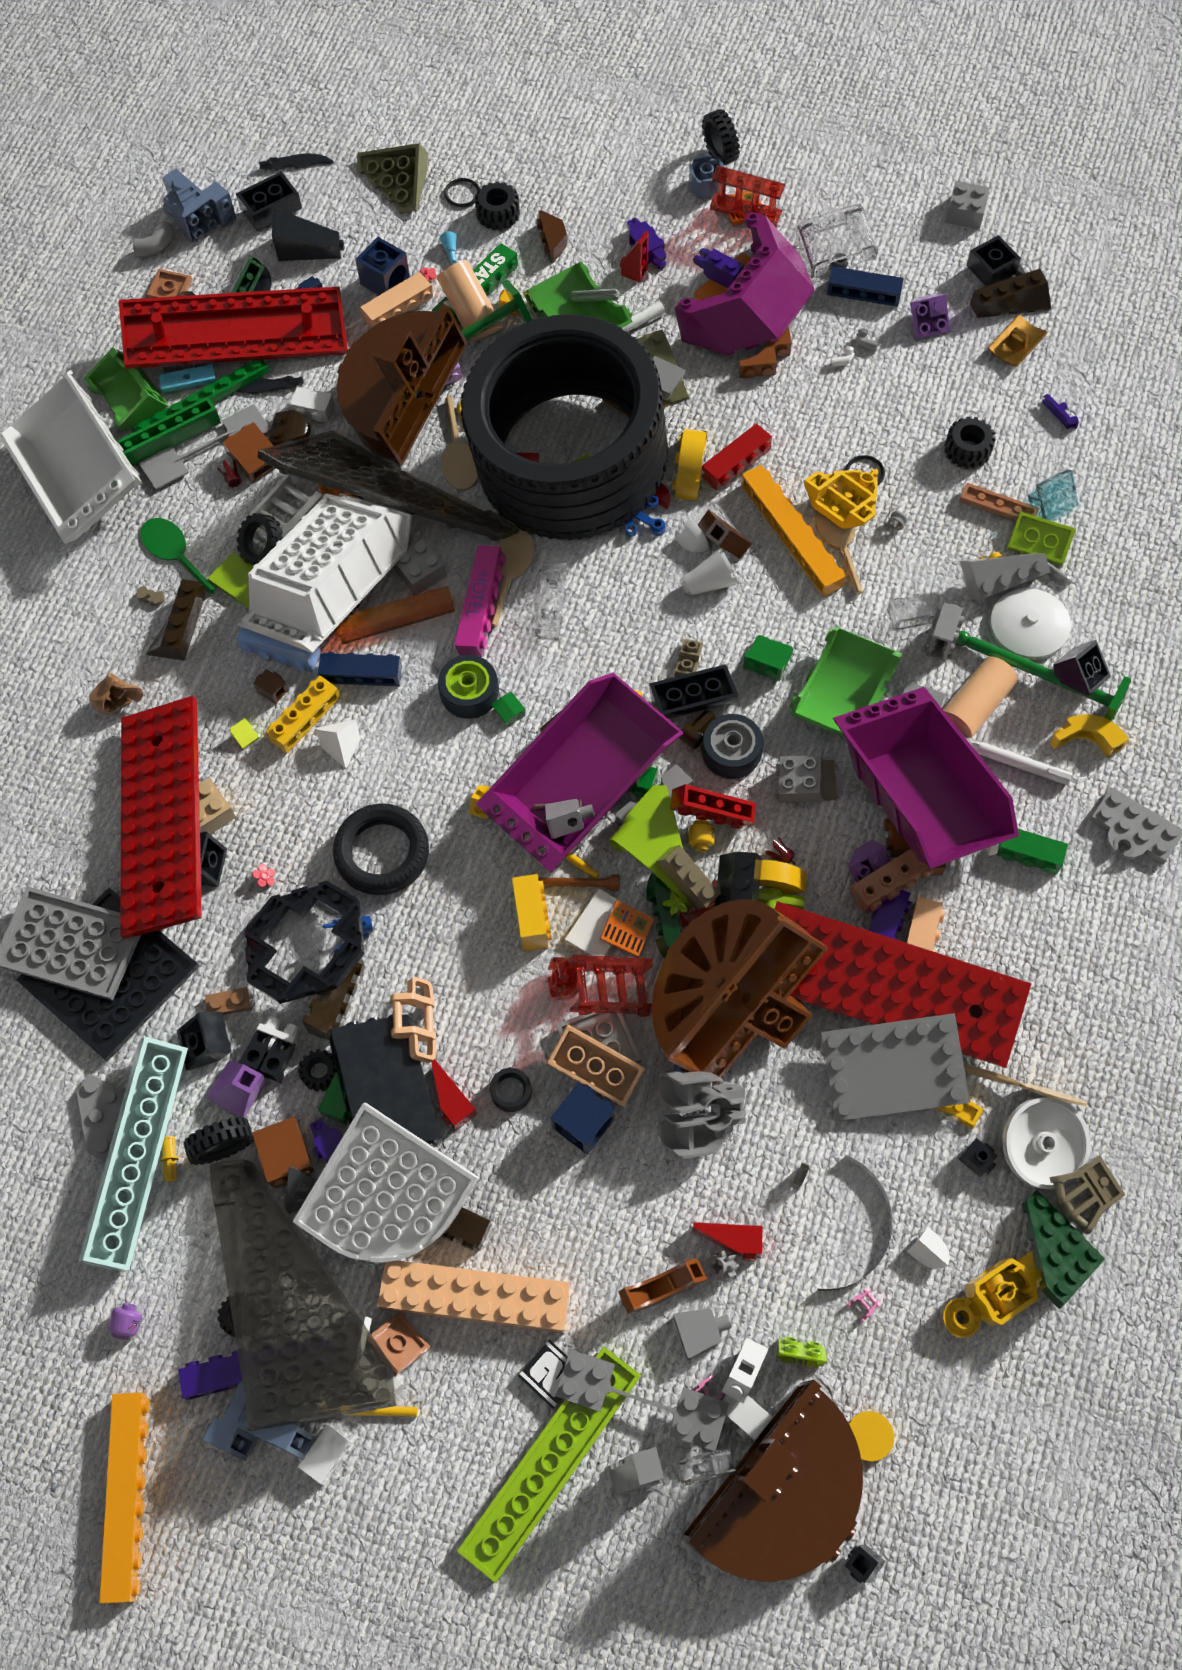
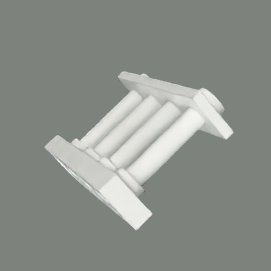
[239,473,323,541]

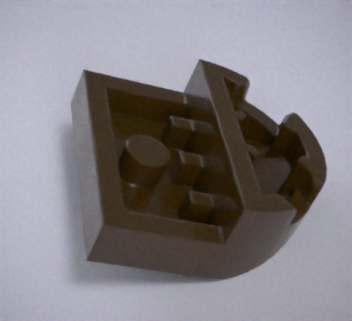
[269,410,311,450]

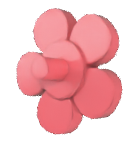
[420,268,437,281]
[252,864,275,887]

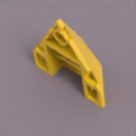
[803,469,878,529]

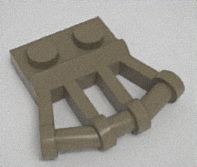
[1049,1156,1125,1235]

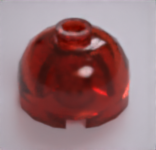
[548,957,585,1000]

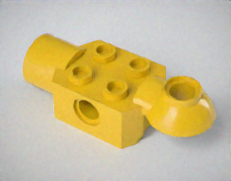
[943,1250,1042,1338]

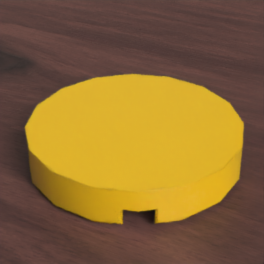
[849,1411,895,1462]

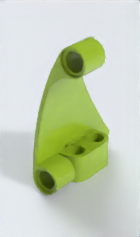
[609,785,693,910]

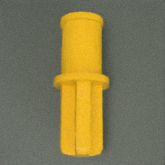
[160,1136,179,1183]

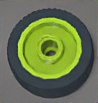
[438,654,499,719]

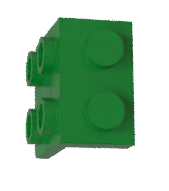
[743,635,793,682]

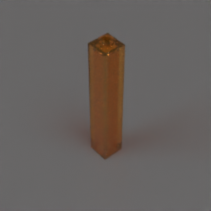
[334,586,455,645]

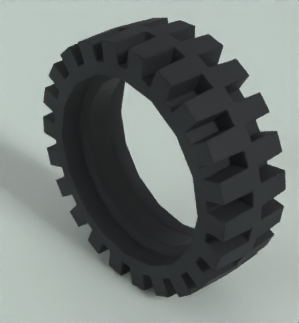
[702,109,740,165]
[183,1117,254,1165]

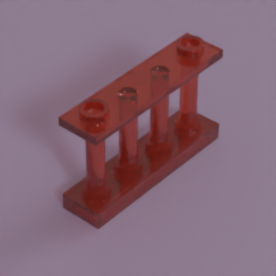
[710,166,786,228]
[565,955,653,1017]

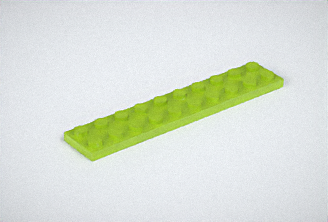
[457,1346,641,1583]

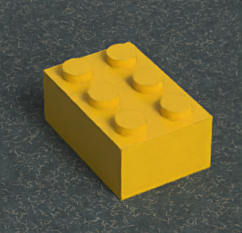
[512,874,552,952]

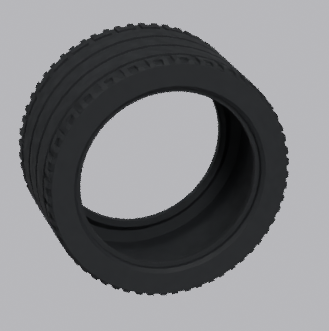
[460,314,668,540]

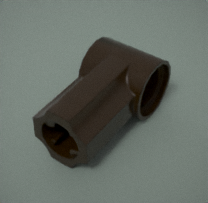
[679,710,716,750]

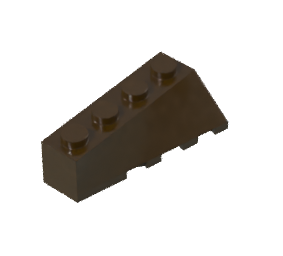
[970,268,1051,318]
[146,579,206,661]
[302,949,365,1040]
[441,1207,492,1251]

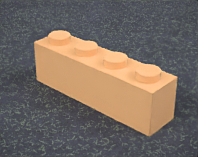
[360,272,433,328]
[905,896,945,952]

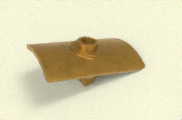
[988,315,1047,366]

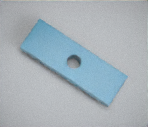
[158,364,216,393]

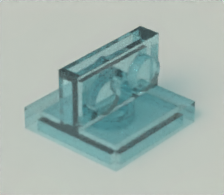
[1027,469,1079,520]

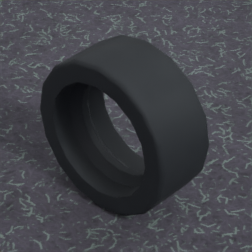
[489,1067,532,1112]

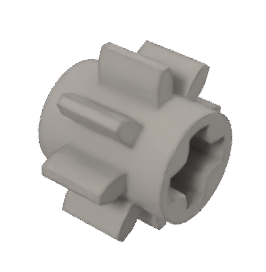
[710,1250,739,1281]

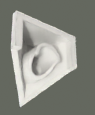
[316,719,360,769]

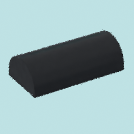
[649,664,738,719]

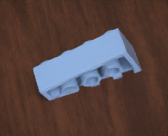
[236,627,321,673]

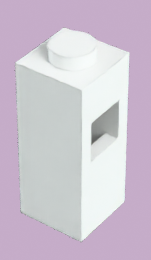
[722,1338,768,1403]

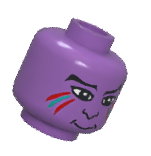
[108,1303,142,1340]

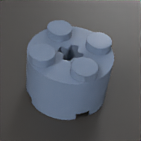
[689,155,724,198]

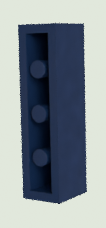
[827,266,904,307]
[318,652,402,687]

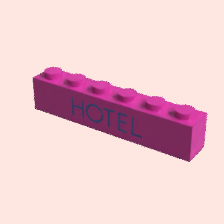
[454,545,506,657]

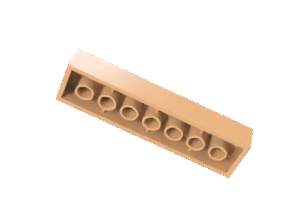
[377,1260,571,1334]

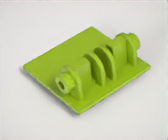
[776,1337,827,1368]

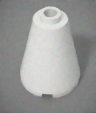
[681,549,738,595]

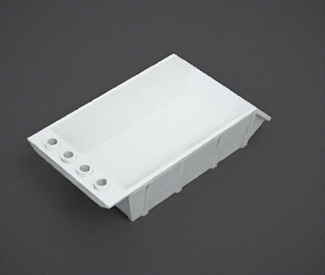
[0,370,142,544]
[237,493,412,653]

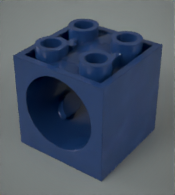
[355,237,410,295]
[550,1083,614,1155]

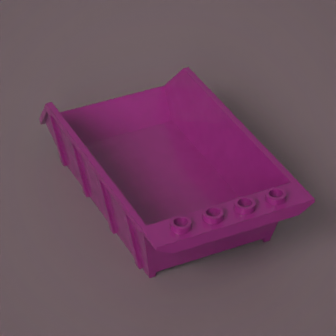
[476,673,684,872]
[833,687,1019,869]

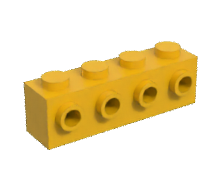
[266,675,341,754]

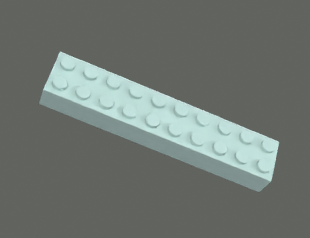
[78,1037,188,1272]

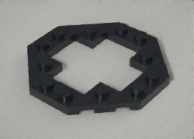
[245,881,365,1004]

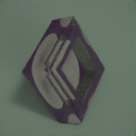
[791,1163,810,1191]

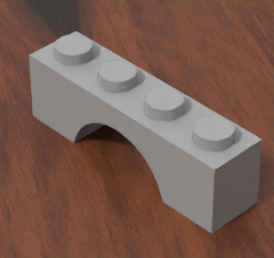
[615,764,693,827]

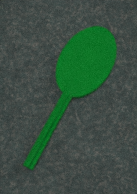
[141,518,216,594]

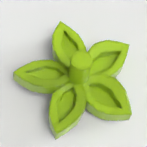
[662,892,687,916]

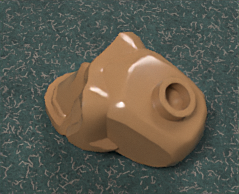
[89,673,143,715]

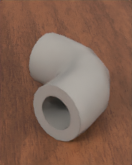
[133,221,175,257]

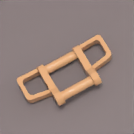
[390,977,436,1063]

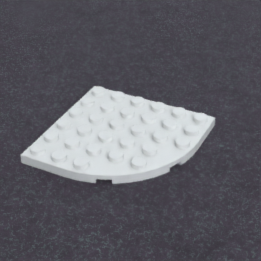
[292,1103,479,1262]

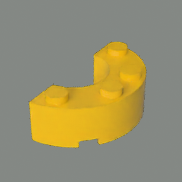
[672,429,707,501]

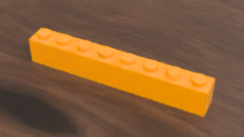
[741,464,845,597]
[100,1392,150,1603]

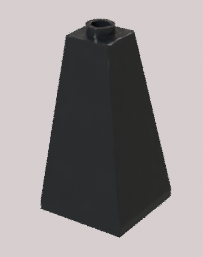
[272,208,345,261]
[200,832,227,887]

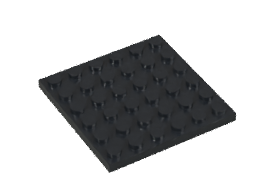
[16,888,200,1062]

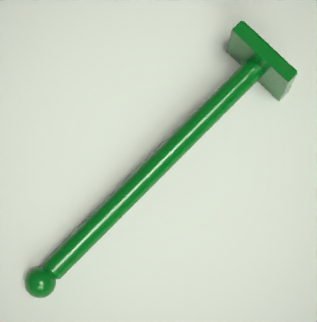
[462,280,533,341]
[956,630,1132,722]

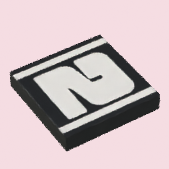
[518,1339,568,1409]

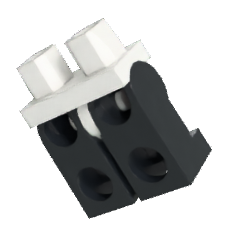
[239,1016,299,1084]

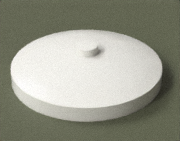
[989,588,1071,661]
[1003,1097,1091,1190]

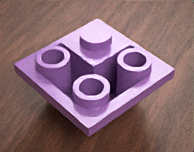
[910,293,950,340]
[848,840,890,883]
[206,1060,267,1118]

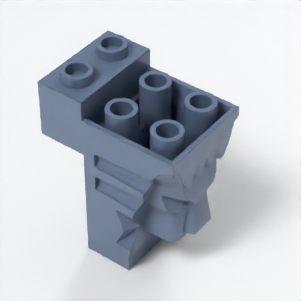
[162,168,237,243]
[203,1374,315,1462]

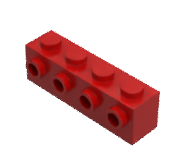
[701,423,772,490]
[670,784,756,829]

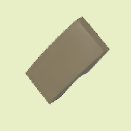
[674,639,703,677]

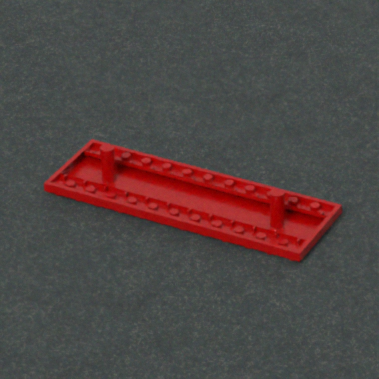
[119,286,348,369]
[120,696,202,939]
[775,901,1032,1068]

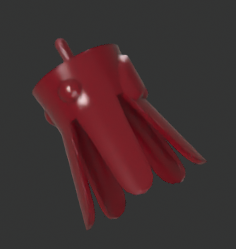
[217,460,242,487]
[765,837,796,865]

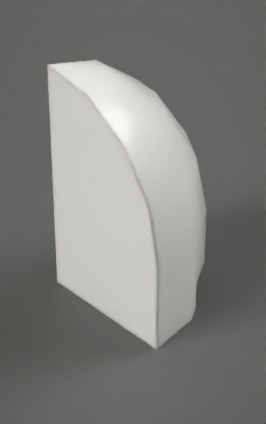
[675,518,709,553]
[907,1227,950,1269]

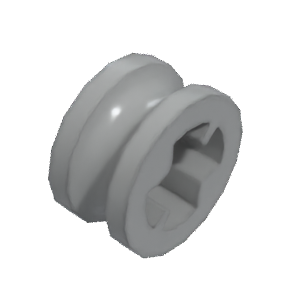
[888,511,908,530]

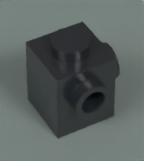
[958,1138,998,1177]
[845,1544,886,1584]

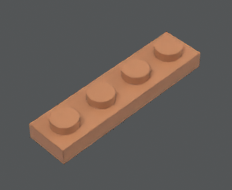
[959,483,1040,521]

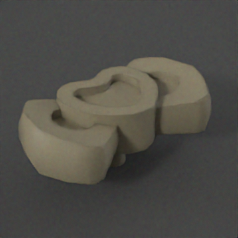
[136,585,165,606]

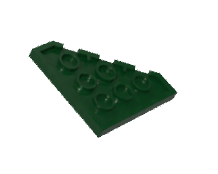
[1021,1190,1105,1309]

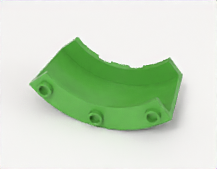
[522,261,633,328]
[790,626,903,738]

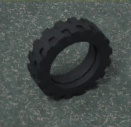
[237,513,284,565]

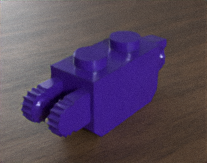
[627,217,666,269]
[693,248,744,288]
[309,1118,343,1168]

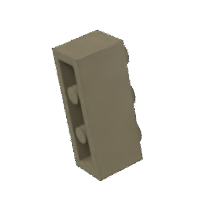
[656,845,721,909]

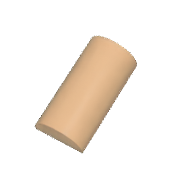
[437,260,503,343]
[943,657,1018,738]
[546,1025,646,1108]

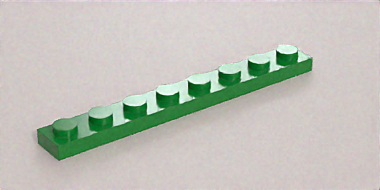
[133,360,271,432]

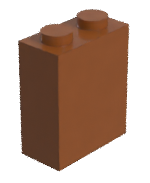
[223,422,282,483]
[252,1116,314,1188]

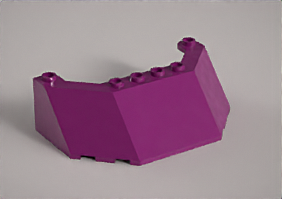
[674,212,814,356]

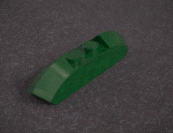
[228,255,264,293]
[646,873,681,959]

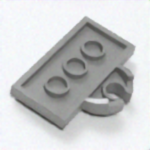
[1090,787,1182,865]

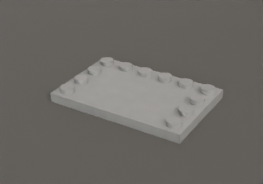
[0,886,141,1001]
[821,1013,970,1121]

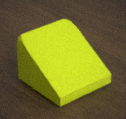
[229,718,259,749]

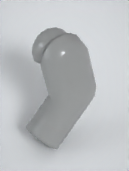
[856,328,879,352]

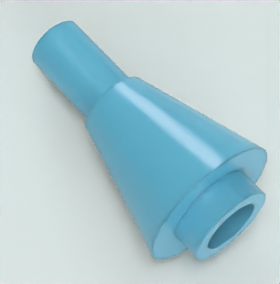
[439,231,457,264]

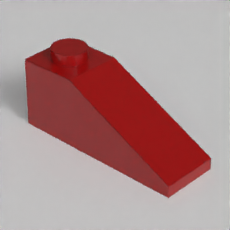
[620,231,649,283]
[431,1059,477,1131]
[692,1222,763,1261]

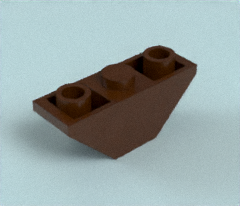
[536,210,567,263]
[698,509,752,559]

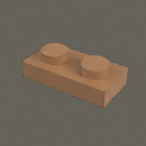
[205,987,252,1015]

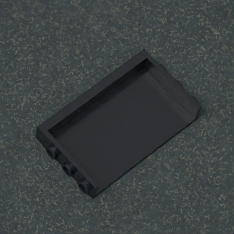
[328,1014,441,1148]

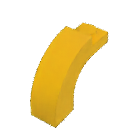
[1050,714,1129,757]
[760,860,807,895]

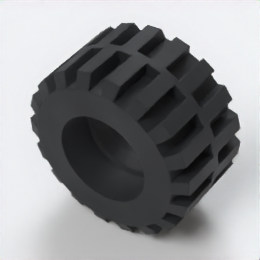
[475,181,520,230]
[944,417,996,469]

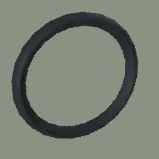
[444,178,480,207]
[845,455,885,486]

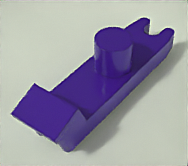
[1042,394,1079,429]

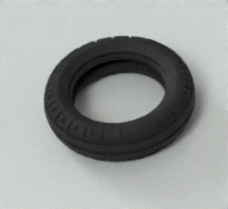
[333,803,429,895]

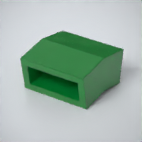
[491,692,526,726]

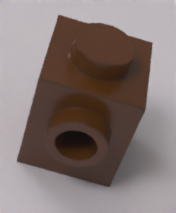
[253,669,288,705]

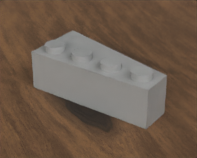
[960,553,1050,599]
[608,1447,664,1496]

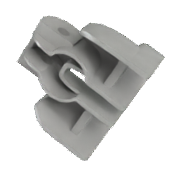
[658,1070,746,1159]

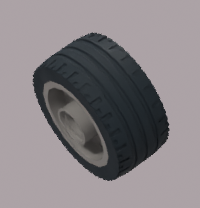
[701,714,763,779]

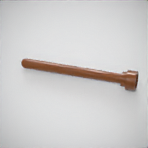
[538,874,620,891]

